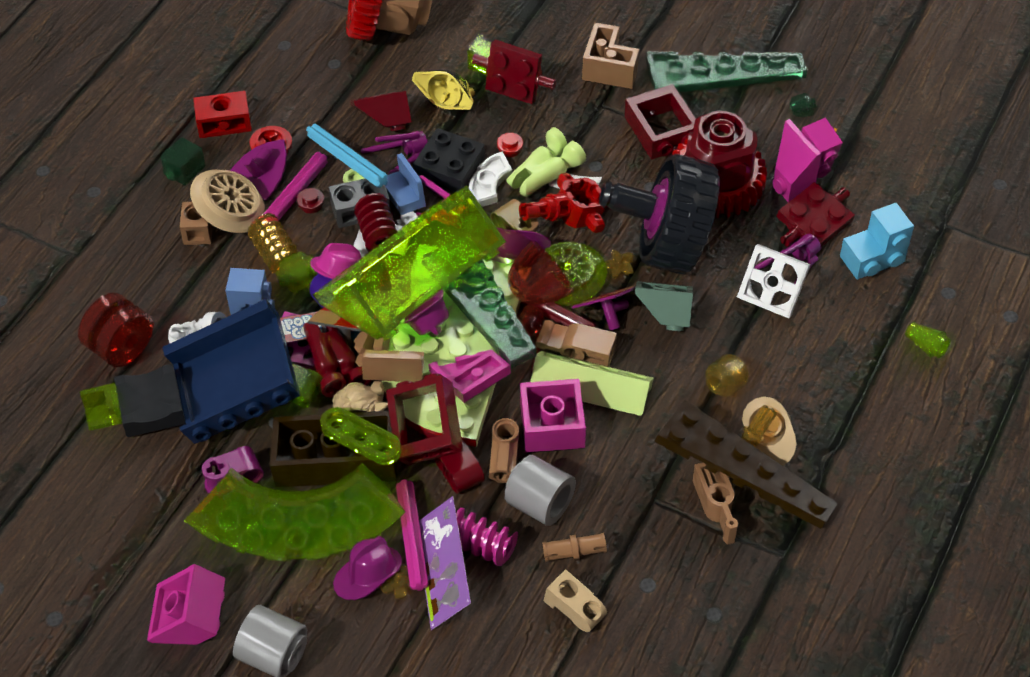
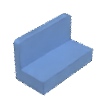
[385,153,426,215]

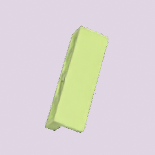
[530,351,654,415]

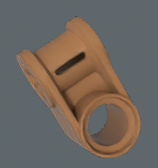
[491,199,538,233]

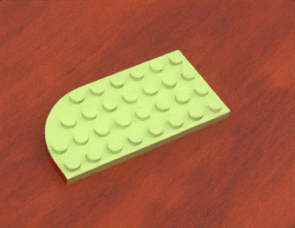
[382,248,530,447]

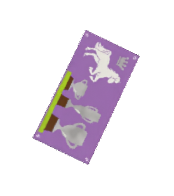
[419,496,471,630]

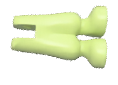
[506,127,586,198]

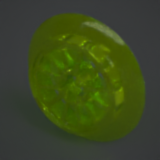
[527,242,607,306]

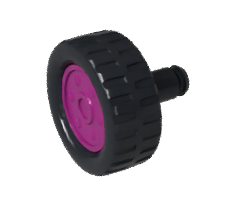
[599,154,720,274]

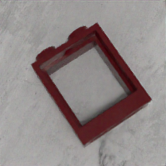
[625,84,696,160]
[386,373,463,465]

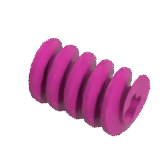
[456,507,518,566]

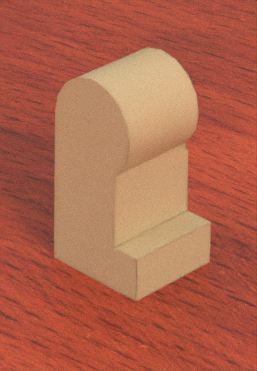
[544,569,607,632]

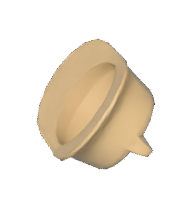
[742,396,797,466]

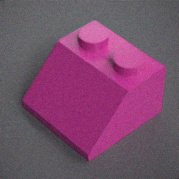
[147,564,225,645]

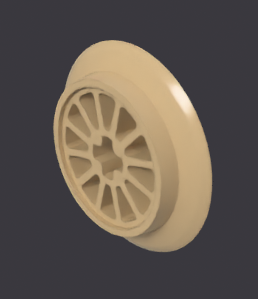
[190,169,265,233]

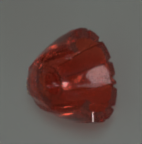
[508,240,574,305]

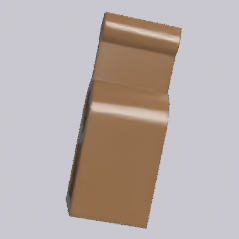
[536,320,617,367]
[693,463,738,545]

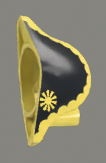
[412,70,475,110]

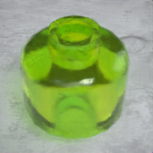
[276,251,318,292]

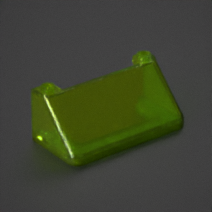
[313,185,506,341]

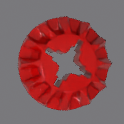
[250,126,292,153]

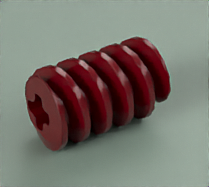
[354,193,398,255]

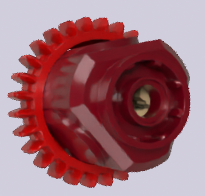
[672,111,767,219]

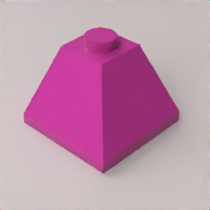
[773,119,821,202]

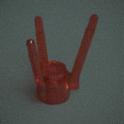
[509,305,544,374]

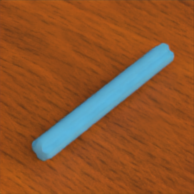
[306,123,388,188]

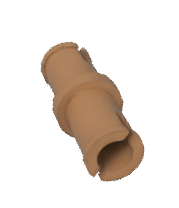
[542,533,607,562]

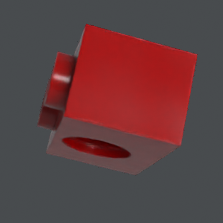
[193,91,252,138]

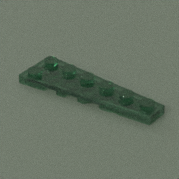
[645,51,807,92]
[422,236,537,369]

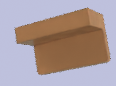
[362,349,424,382]

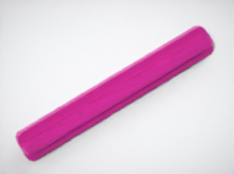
[258,152,328,231]
[396,479,429,591]

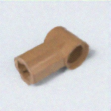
[489,418,519,483]

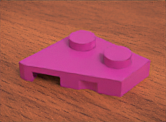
[428,349,511,403]

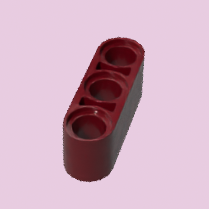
[418,430,485,494]

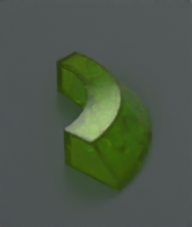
[184,463,405,561]

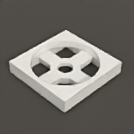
[737,244,810,318]

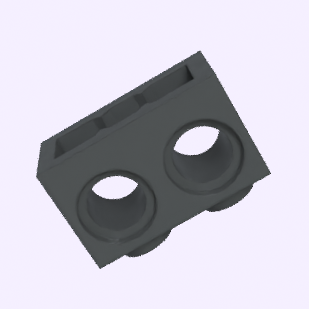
[329,179,391,228]

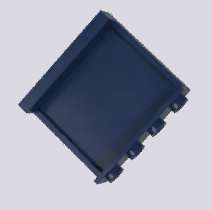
[163,299,300,444]

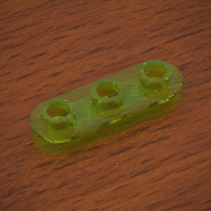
[320,407,402,465]

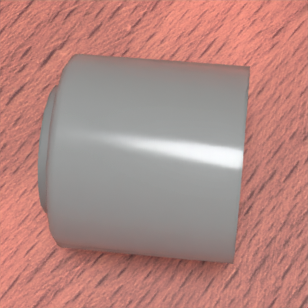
[504,455,576,526]
[233,605,307,677]

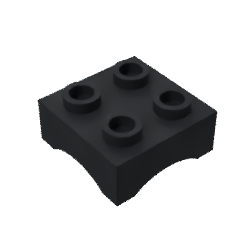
[413,128,485,195]
[114,364,186,437]

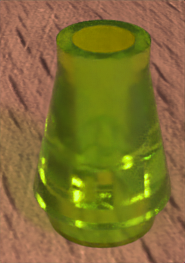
[905,322,951,358]

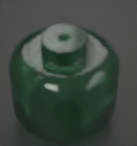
[789,93,817,117]

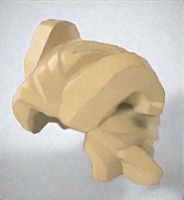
[331,381,388,414]

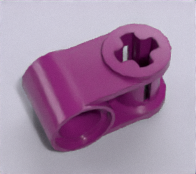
[202,446,264,497]

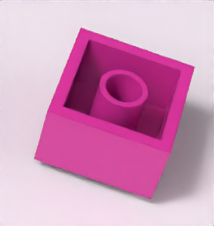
[520,379,586,453]

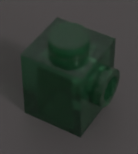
[160,137,206,186]

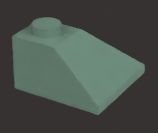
[635,281,693,331]

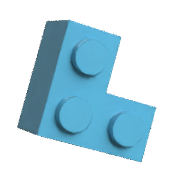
[840,203,914,280]

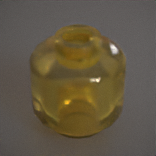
[705,354,749,397]

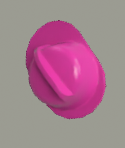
[310,243,373,286]

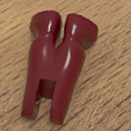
[303,322,372,398]

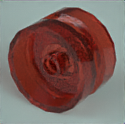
[78,293,154,367]

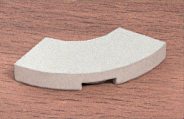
[469,151,512,210]

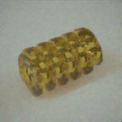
[248,213,301,275]

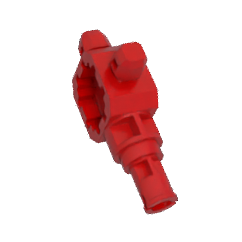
[519,173,607,233]

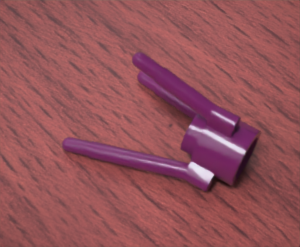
[361,131,428,175]
[754,234,821,284]

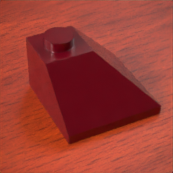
[350,91,412,131]

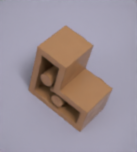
[582,23,639,89]

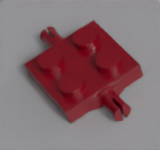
[472,39,557,104]
[777,182,855,247]

